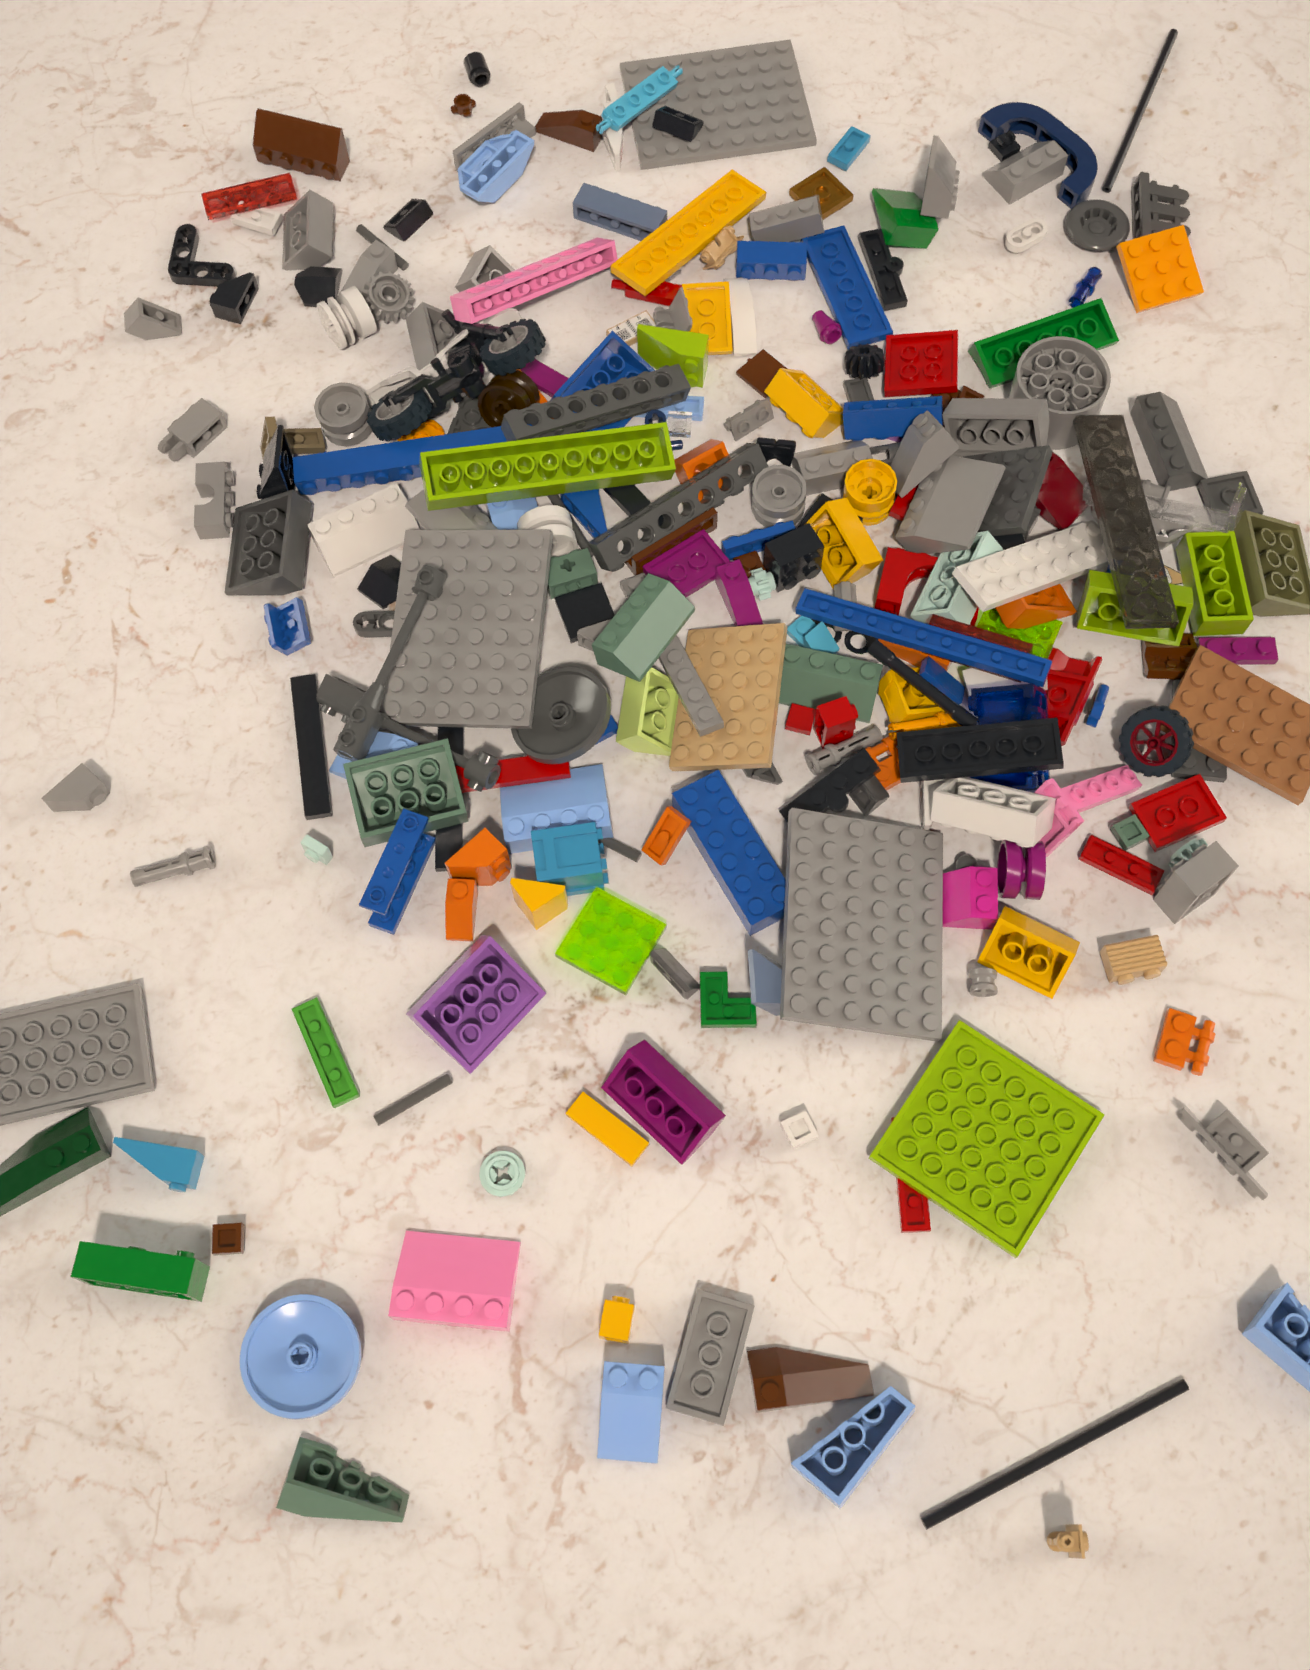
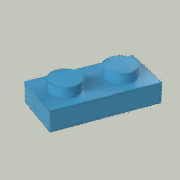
[827,126,871,171]

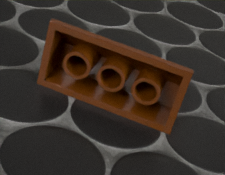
[253,108,350,181]

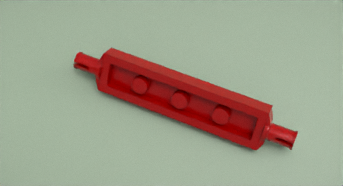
[611,278,682,306]

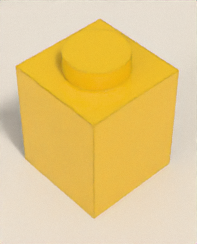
[598,1296,635,1344]

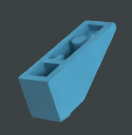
[113,1137,204,1193]

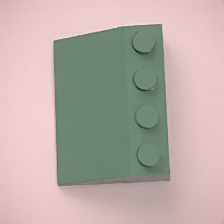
[343,738,469,847]

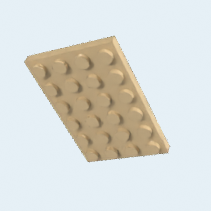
[669,623,788,772]

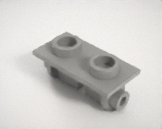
[724,398,774,441]

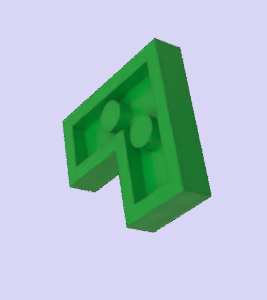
[700,972,757,1028]

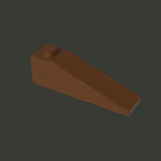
[747,1347,874,1413]

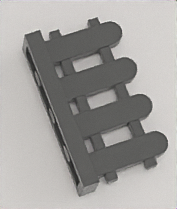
[1131,172,1192,250]

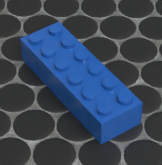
[672,770,786,936]

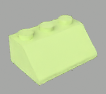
[616,667,679,756]

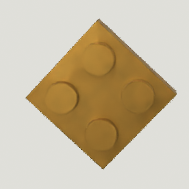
[789,167,854,220]

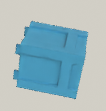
[531,822,609,896]

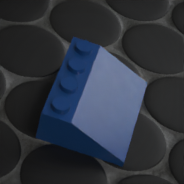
[550,331,655,432]

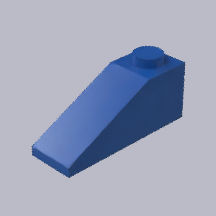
[560,489,607,539]

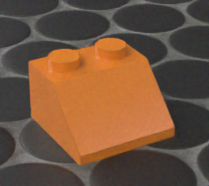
[674,439,729,501]
[445,828,512,886]

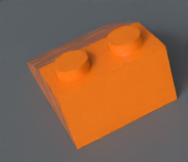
[995,584,1077,629]

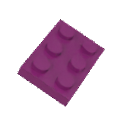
[643,529,731,597]

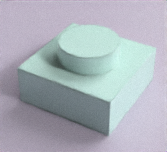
[300,834,333,865]

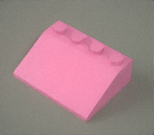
[388,1231,521,1332]

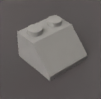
[455,245,515,292]

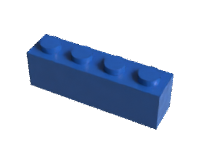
[843,396,943,441]

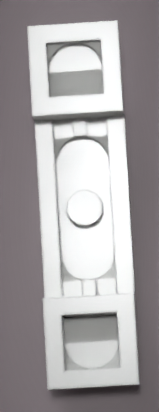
[723,278,757,357]

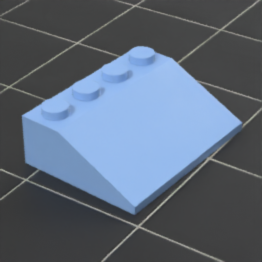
[500,764,613,854]

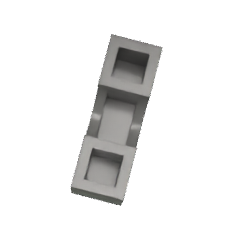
[194,462,234,540]

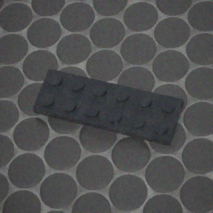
[897,718,1064,783]

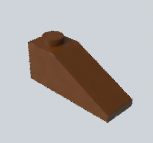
[535,110,602,152]

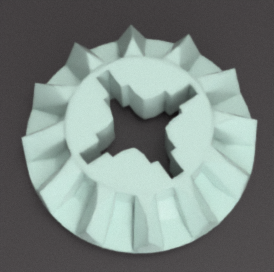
[1168,838,1208,868]
[479,1151,525,1198]

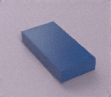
[919,656,965,705]

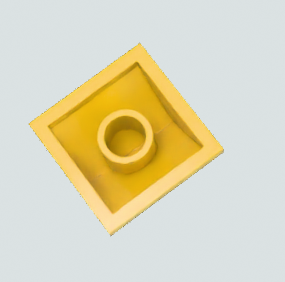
[510,878,568,930]

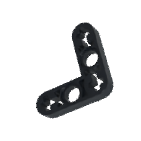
[168,224,236,287]

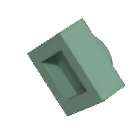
[1110,814,1149,851]

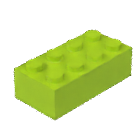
[1176,531,1254,636]
[1077,570,1194,646]

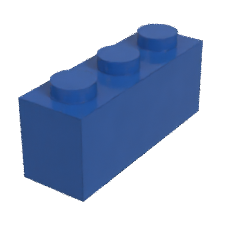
[736,241,807,281]

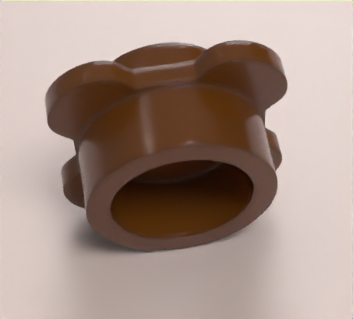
[451,94,476,117]

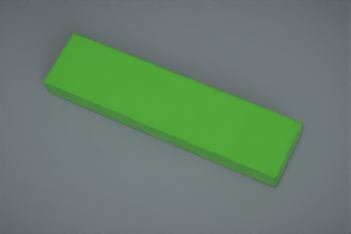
[292,997,360,1108]

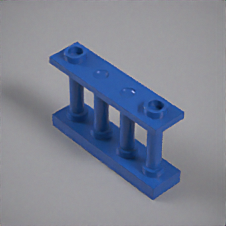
[359,809,435,935]

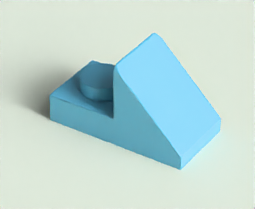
[787,616,839,654]

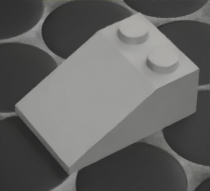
[890,410,960,498]

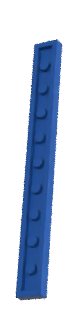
[795,588,1052,687]

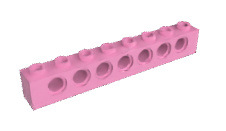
[450,238,618,324]

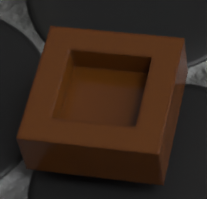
[733,551,766,578]
[212,1223,244,1256]

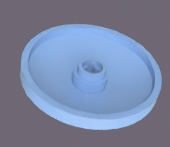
[240,1294,361,1419]

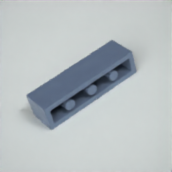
[572,183,667,241]

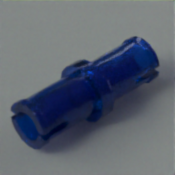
[1069,267,1102,308]

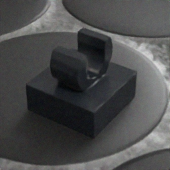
[988,130,1021,162]

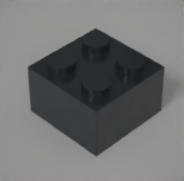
[763,523,824,593]

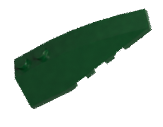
[0,1107,111,1217]

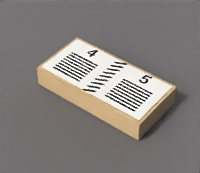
[606,310,656,346]

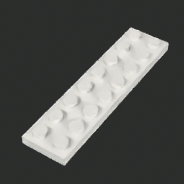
[952,520,1123,612]

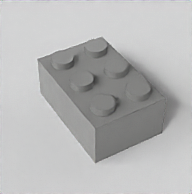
[1153,841,1239,924]

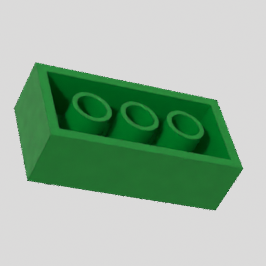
[70,1241,210,1302]

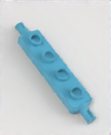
[596,65,683,134]

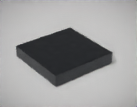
[554,583,615,643]

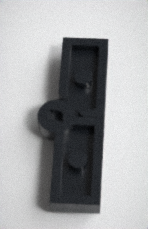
[859,228,908,311]
[779,748,881,823]

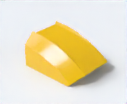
[878,667,946,723]

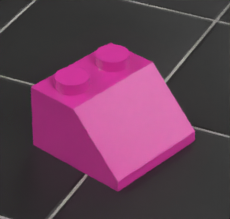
[943,866,998,930]

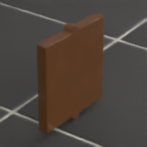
[736,349,787,399]

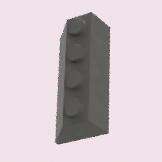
[1130,392,1208,491]

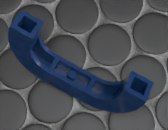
[978,102,1098,209]

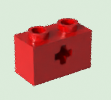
[813,696,858,749]

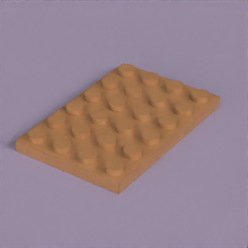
[1161,645,1310,805]

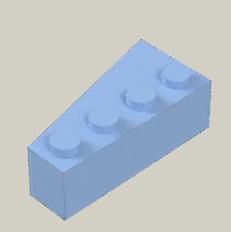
[1242,1283,1310,1392]
[791,1386,915,1509]

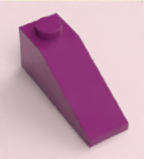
[715,559,763,626]

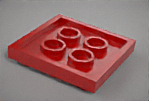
[884,330,958,397]

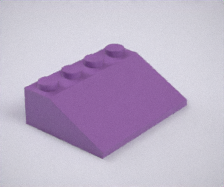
[406,935,546,1074]

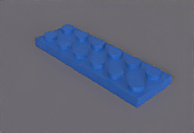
[801,225,893,350]

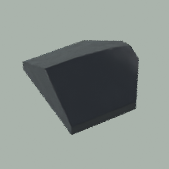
[294,266,342,307]
[357,555,401,609]

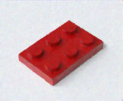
[1128,774,1227,852]

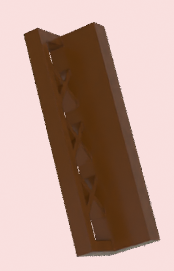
[624,507,718,576]

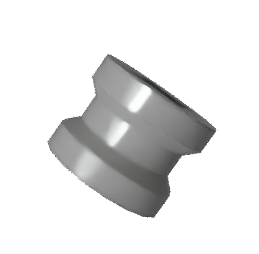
[969,968,998,997]

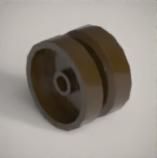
[477,370,540,427]

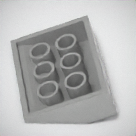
[895,455,1006,554]

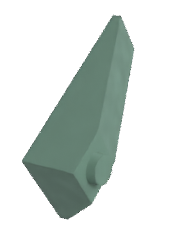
[276,1437,409,1523]

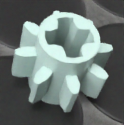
[748,568,776,601]

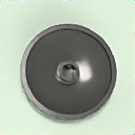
[511,667,611,764]

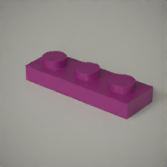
[1196,637,1279,665]

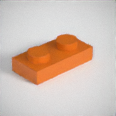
[641,806,692,866]

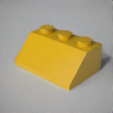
[764,368,843,438]
[804,497,883,590]
[977,906,1080,999]

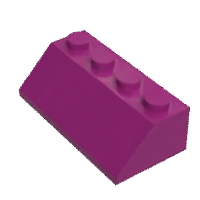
[601,1039,726,1165]

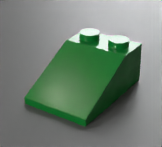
[872,188,939,249]

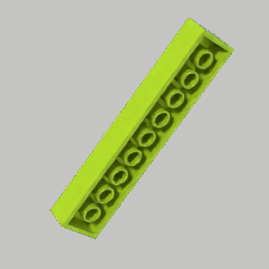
[419,422,676,511]

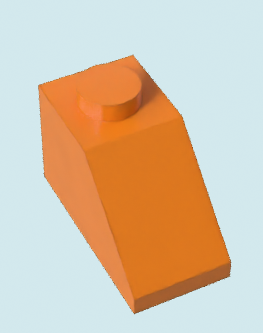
[445,878,478,942]

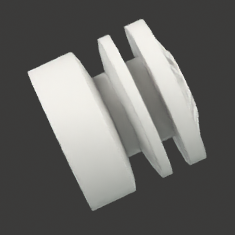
[317,286,377,349]

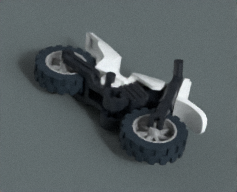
[364,308,546,441]

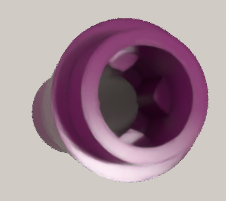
[812,310,842,344]

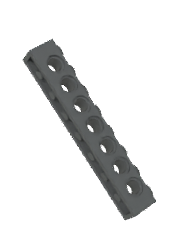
[501,364,691,442]
[588,443,769,572]

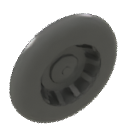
[1066,199,1130,251]

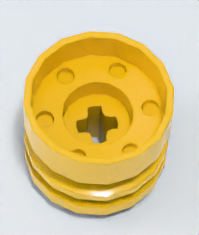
[843,459,897,526]

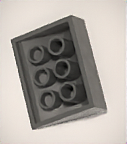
[224,490,312,595]

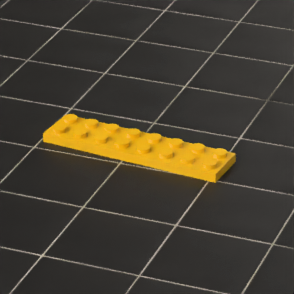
[610,169,766,296]

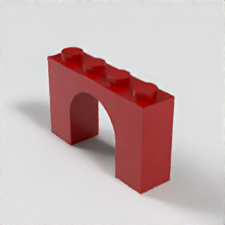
[874,547,979,631]

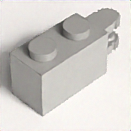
[157,398,227,462]

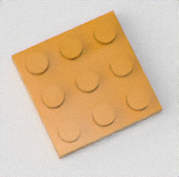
[1116,225,1204,313]

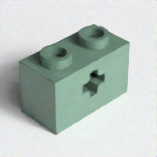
[547,548,598,599]

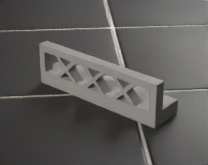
[453,102,536,172]

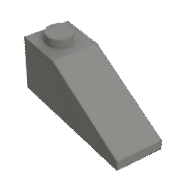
[336,240,398,305]

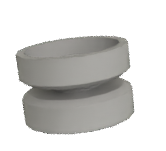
[314,382,372,447]
[752,465,806,528]

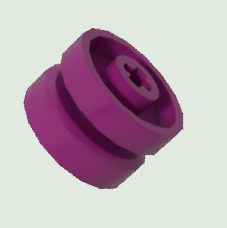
[997,840,1046,900]

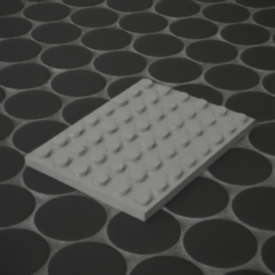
[620,39,817,170]
[382,530,553,729]
[780,808,943,1042]

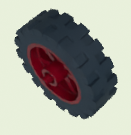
[1119,705,1194,777]

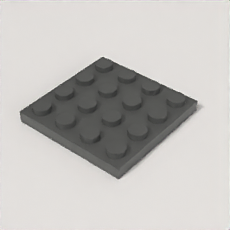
[964,445,1053,536]

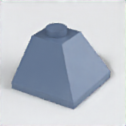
[748,949,782,1016]

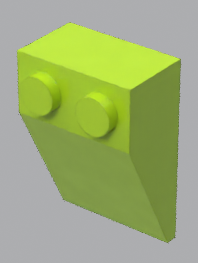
[637,324,709,388]

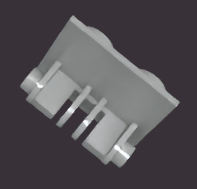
[653,287,692,331]

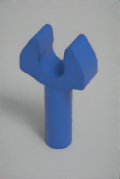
[1086,684,1109,728]

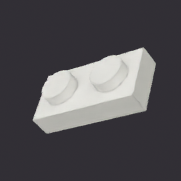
[230,201,283,236]

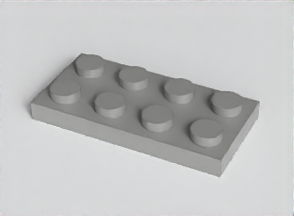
[666,1289,755,1426]

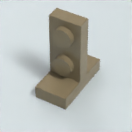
[260,417,325,459]

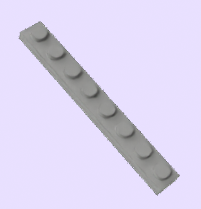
[620,573,724,737]

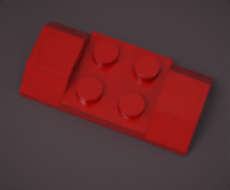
[1020,648,1102,747]

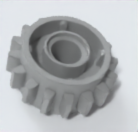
[362,271,414,324]

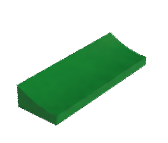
[968,298,1119,389]

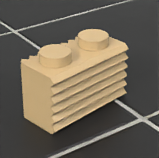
[1100,935,1167,985]

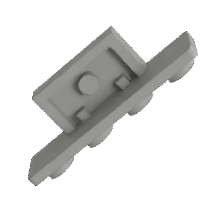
[1179,1106,1269,1200]

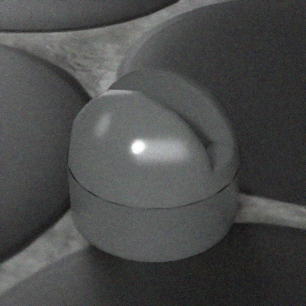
[956,855,978,870]

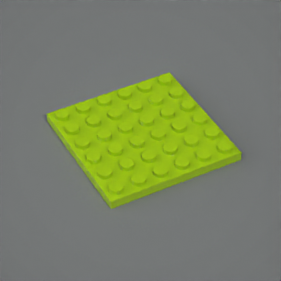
[868,1020,1105,1259]

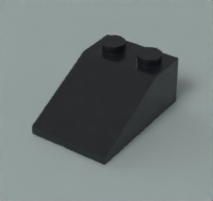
[257,425,296,500]

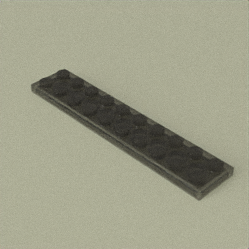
[1073,415,1179,629]

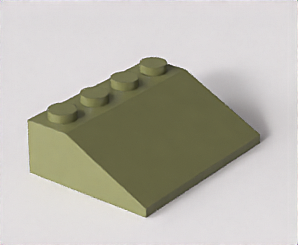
[1224,510,1310,617]

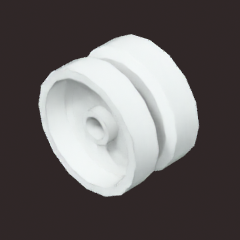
[517,505,577,557]

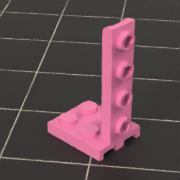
[1034,765,1142,857]

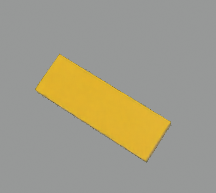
[565,1092,649,1167]

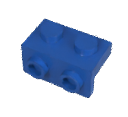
[263,597,311,656]

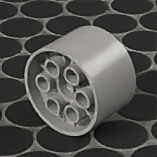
[1008,336,1111,450]

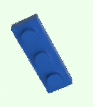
[722,520,796,561]

